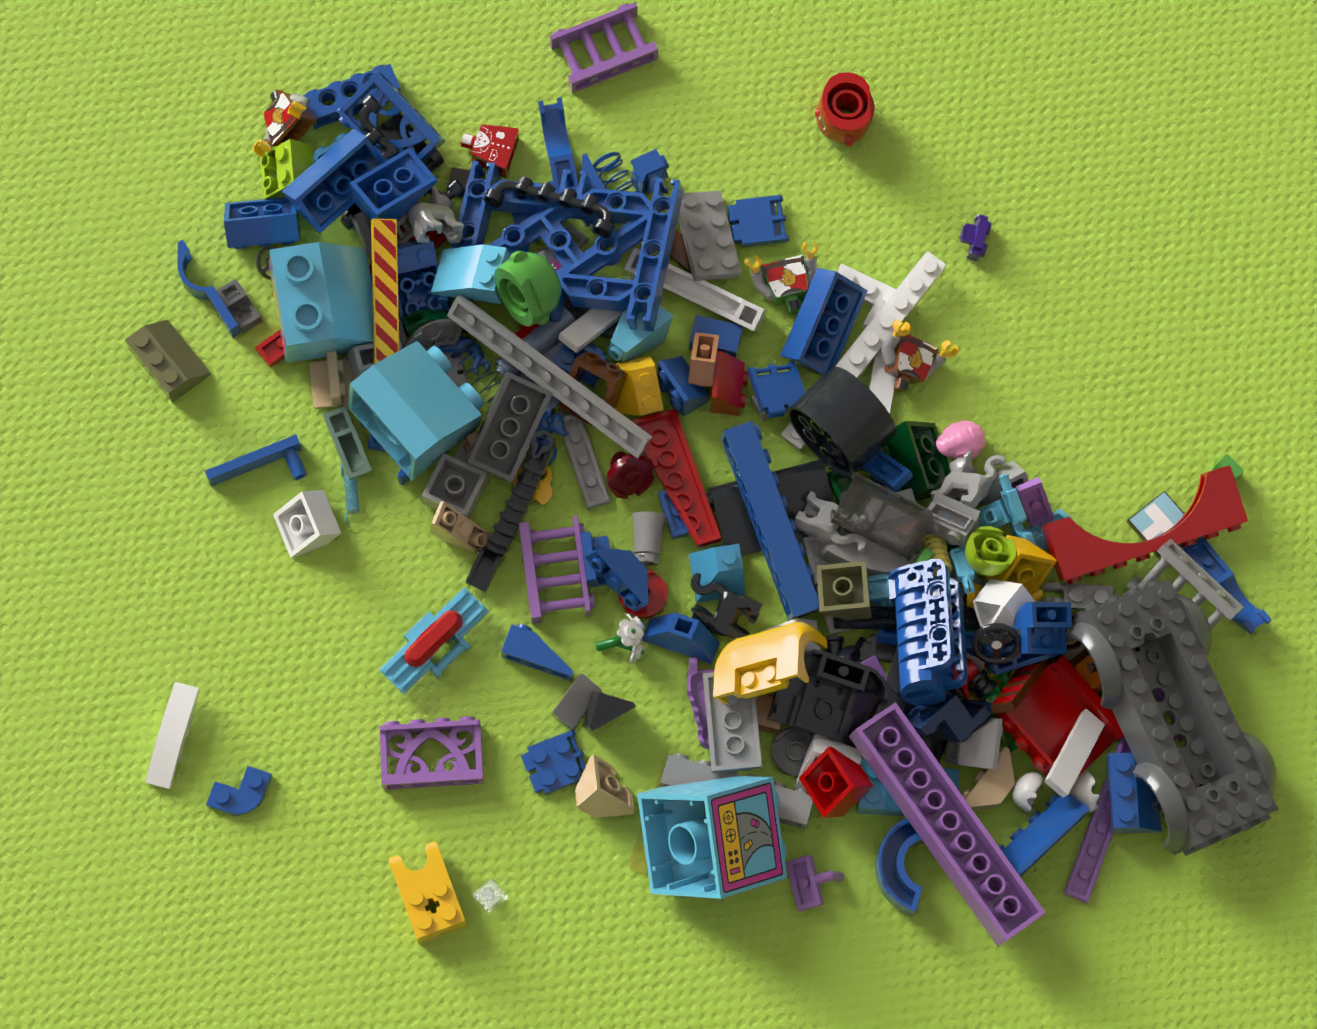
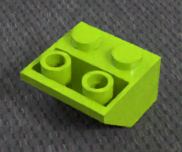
[260,139,313,199]

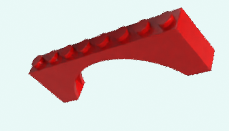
[1041,465,1248,584]

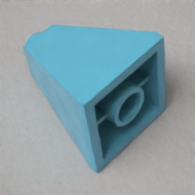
[607,296,673,362]

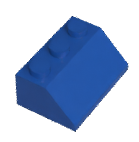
[224,197,300,249]
[1106,753,1162,834]

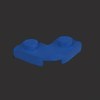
[206,766,272,816]

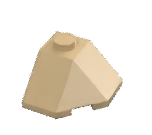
[575,754,635,818]

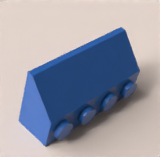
[282,128,384,234]
[780,268,868,376]
[999,794,1090,877]

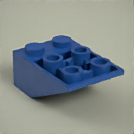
[397,240,444,317]

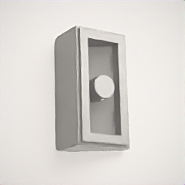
[552,673,601,730]

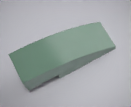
[323,406,372,480]

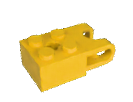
[389,841,467,944]

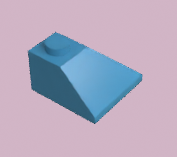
[689,544,745,603]

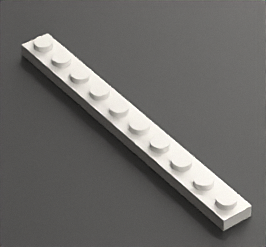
[781,251,946,451]

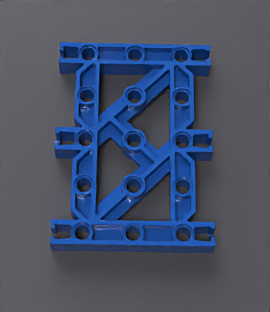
[439,161,684,332]

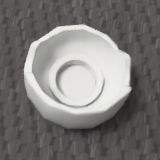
[1069,771,1099,812]
[1012,772,1043,813]

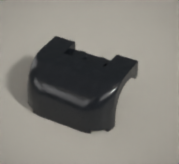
[767,649,889,749]

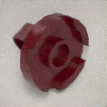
[606,451,654,499]

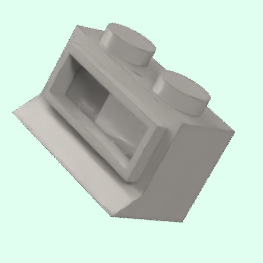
[921,492,980,548]

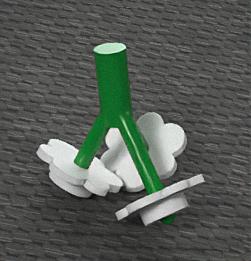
[596,613,645,664]

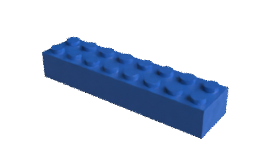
[720,421,819,621]

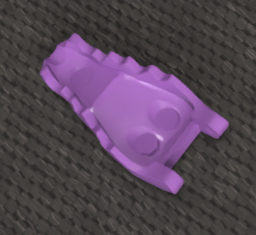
[687,658,715,749]

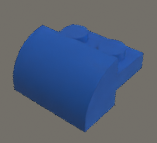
[1014,602,1072,654]

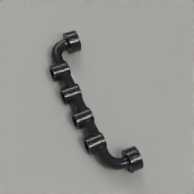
[359,94,465,200]
[483,177,615,238]

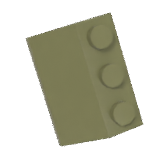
[125,320,211,403]

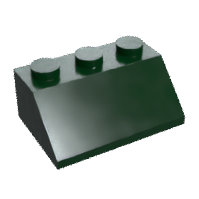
[887,421,951,501]

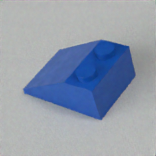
[350,147,437,221]

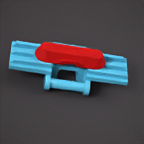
[379,587,489,694]

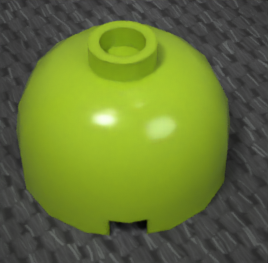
[965,526,1016,577]

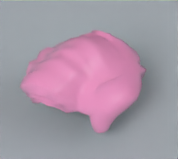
[936,421,986,460]

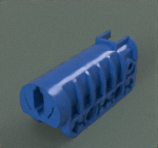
[888,558,968,706]

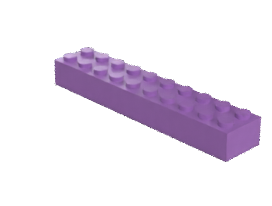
[849,702,1046,946]

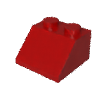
[710,351,749,416]
[799,746,873,818]

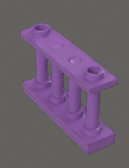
[550,2,658,93]
[519,516,595,624]

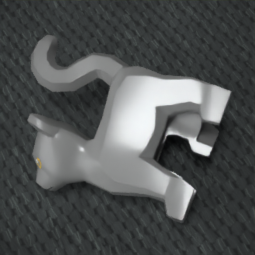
[407,186,464,243]
[931,451,1006,510]
[794,491,868,552]

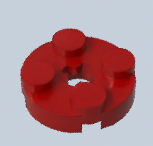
[618,569,668,619]

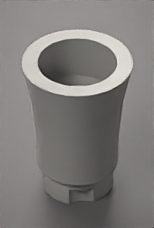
[632,512,666,566]

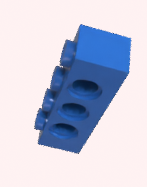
[303,64,401,130]

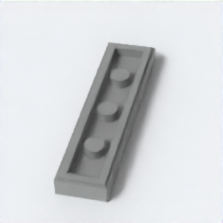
[561,415,611,510]

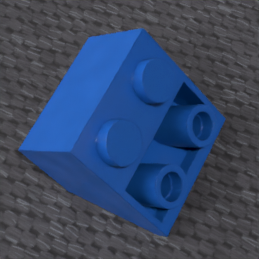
[657,356,709,417]

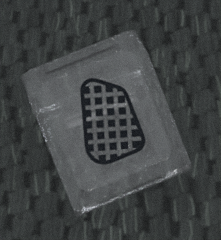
[472,878,508,914]

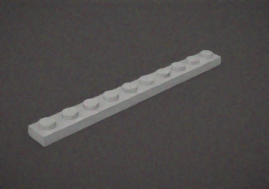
[447,295,652,459]

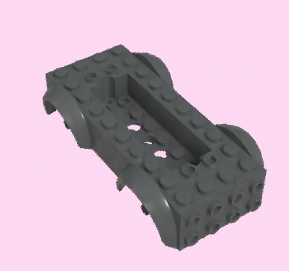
[1066,579,1278,856]

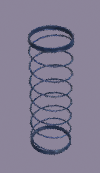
[450,339,501,404]

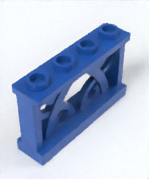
[337,71,446,162]

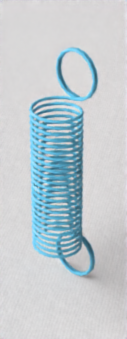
[340,464,360,525]

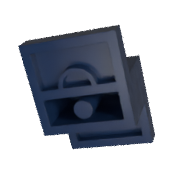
[906,694,993,743]

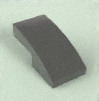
[216,279,263,333]

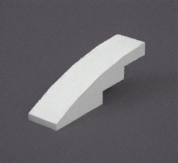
[145,682,200,789]

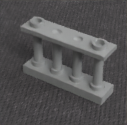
[1126,539,1244,630]

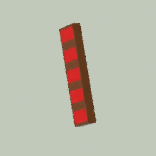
[990,658,1052,714]

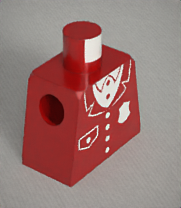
[461,124,520,178]

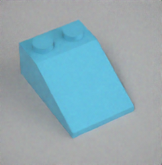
[431,244,510,304]

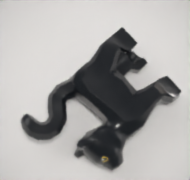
[691,573,763,639]

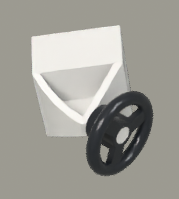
[971,579,1035,665]

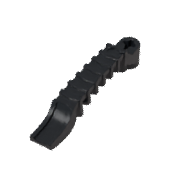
[466,430,556,593]

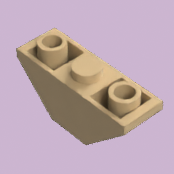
[430,501,490,554]
[962,746,1015,811]

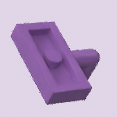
[1003,477,1055,528]
[786,855,844,912]

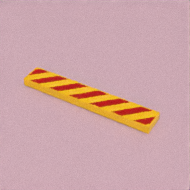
[371,219,399,364]

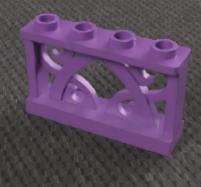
[379,716,484,790]

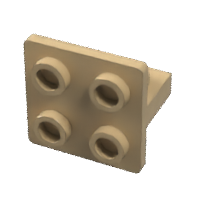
[309,351,354,409]

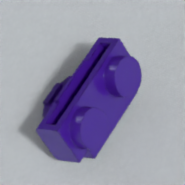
[960,214,992,261]

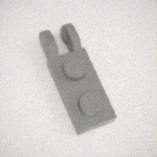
[1043,583,1113,611]

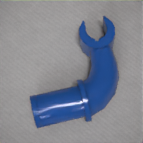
[438,336,490,376]

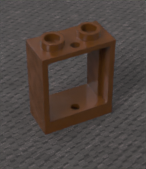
[559,351,628,428]

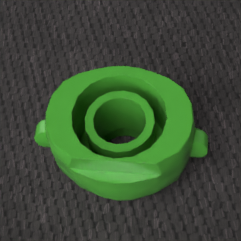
[494,251,561,326]

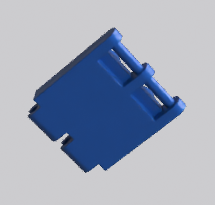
[728,195,789,247]
[748,361,805,418]
[521,730,586,795]

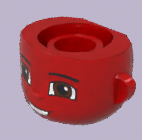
[815,72,875,147]

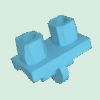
[962,499,1011,528]

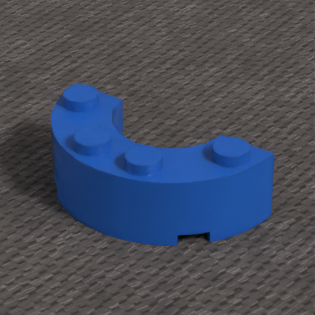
[875,818,924,916]

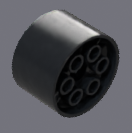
[787,367,897,478]

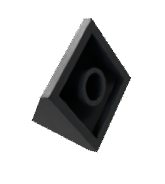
[582,691,636,731]

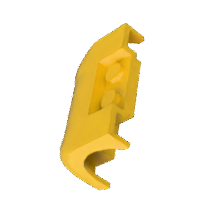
[713,622,827,705]

